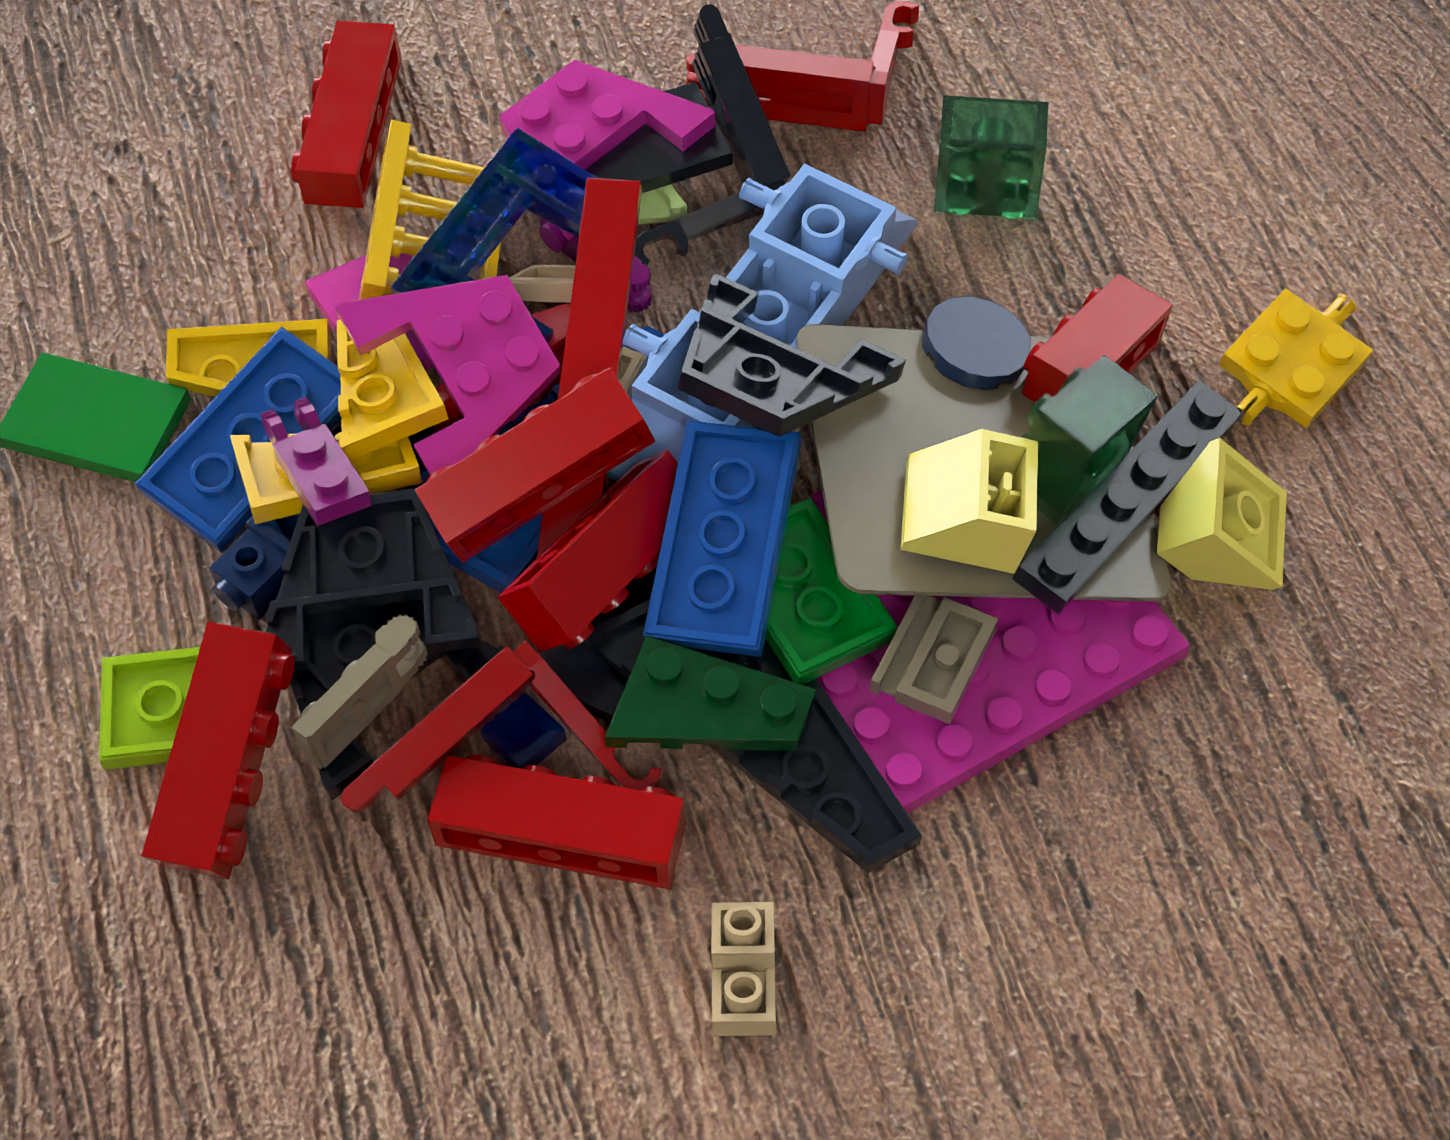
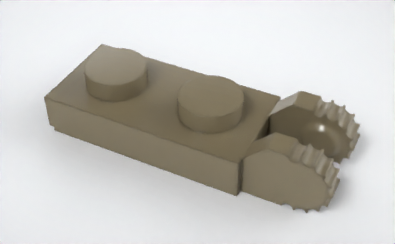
[291,615,428,769]

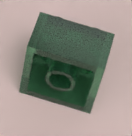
[934,95,1049,219]
[1021,355,1158,525]

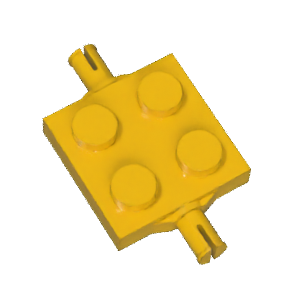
[1219,288,1373,429]

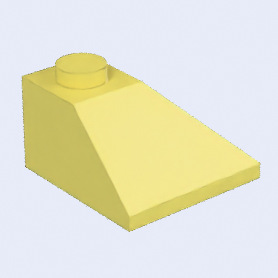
[1157,438,1287,590]

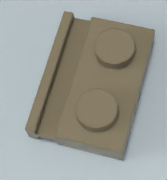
[870,595,998,725]

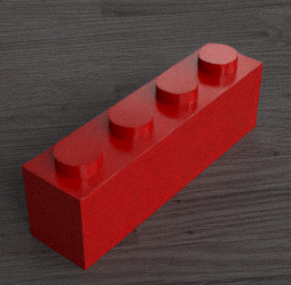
[291,20,402,208]
[415,367,656,563]
[497,449,678,652]
[141,621,294,880]
[427,755,686,890]

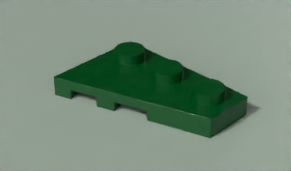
[605,636,816,751]

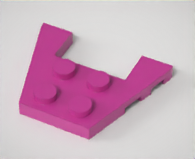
[499,60,716,240]
[335,275,561,477]

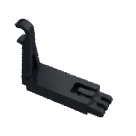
[634,4,790,267]

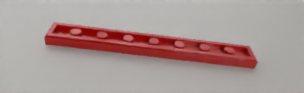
[537,178,642,558]

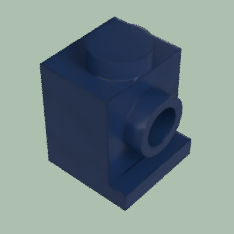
[209,516,291,620]

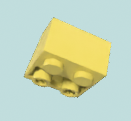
[900,429,1038,574]

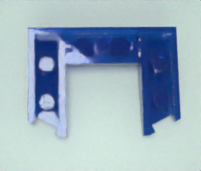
[391,127,597,342]

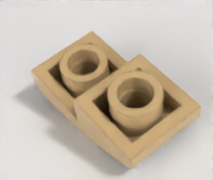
[711,902,776,1036]

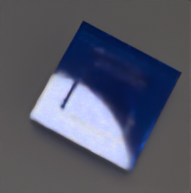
[481,692,567,769]

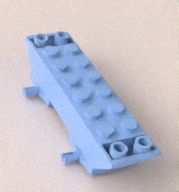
[607,163,917,481]

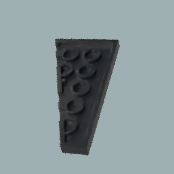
[583,599,922,873]

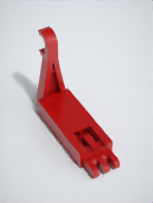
[686,1,919,132]
[341,640,662,812]

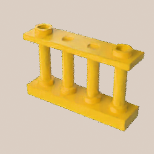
[359,119,519,300]

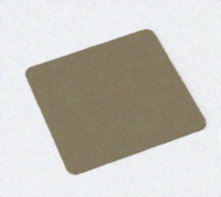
[796,324,1172,602]

